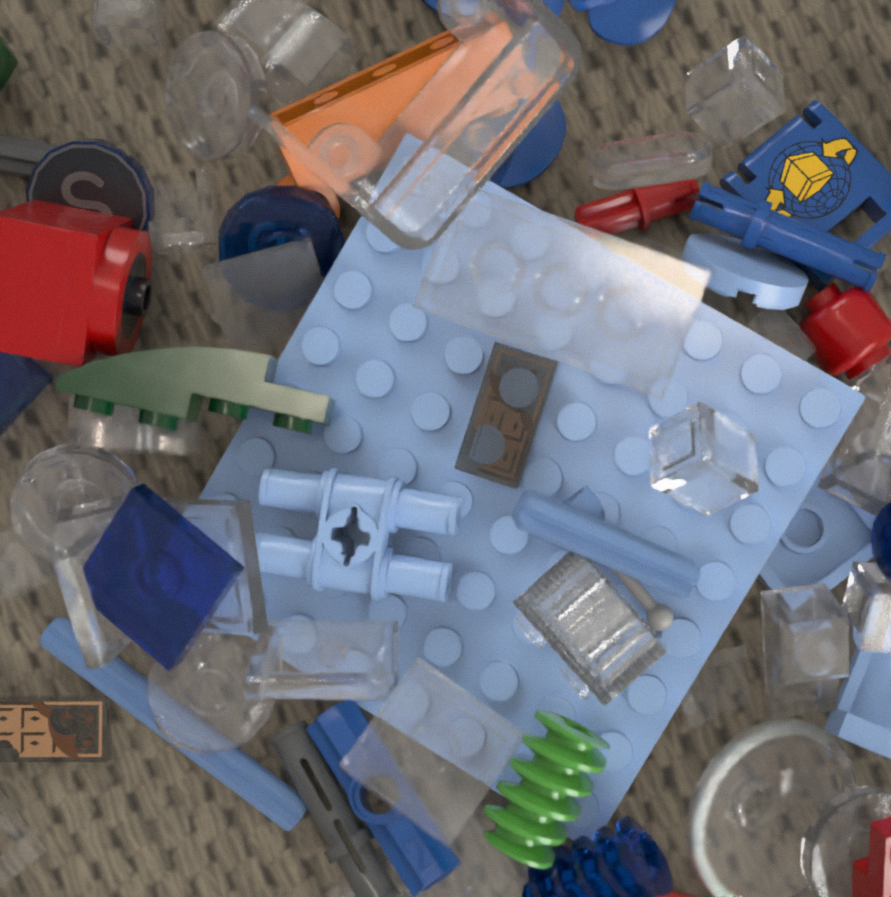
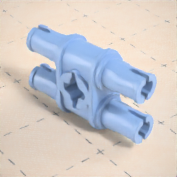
[249,467,463,602]

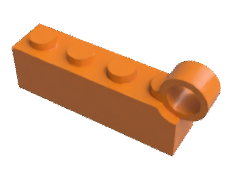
[262,10,534,224]

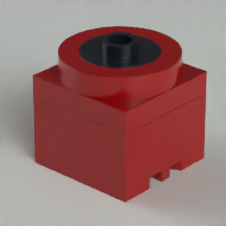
[0,200,152,367]

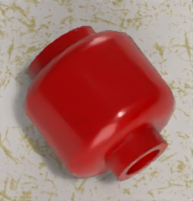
[797,282,891,380]

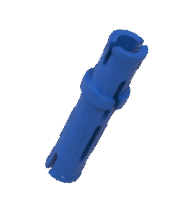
[689,181,886,293]

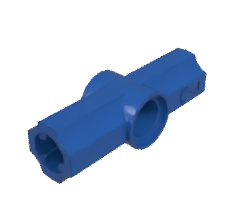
[306,697,462,897]

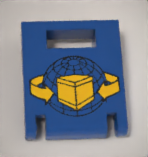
[719,100,891,292]

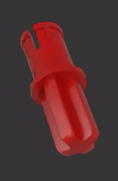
[574,170,701,240]

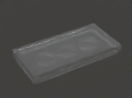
[412,181,712,400]

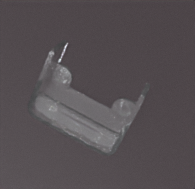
[245,0,582,250]

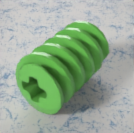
[483,709,610,869]

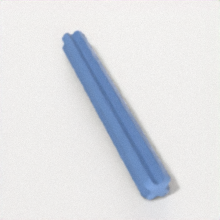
[39,617,307,831]

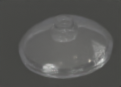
[685,718,857,897]

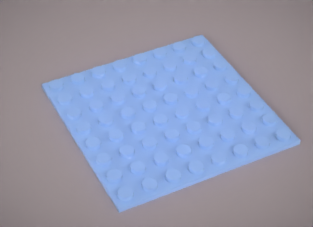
[153,134,867,851]

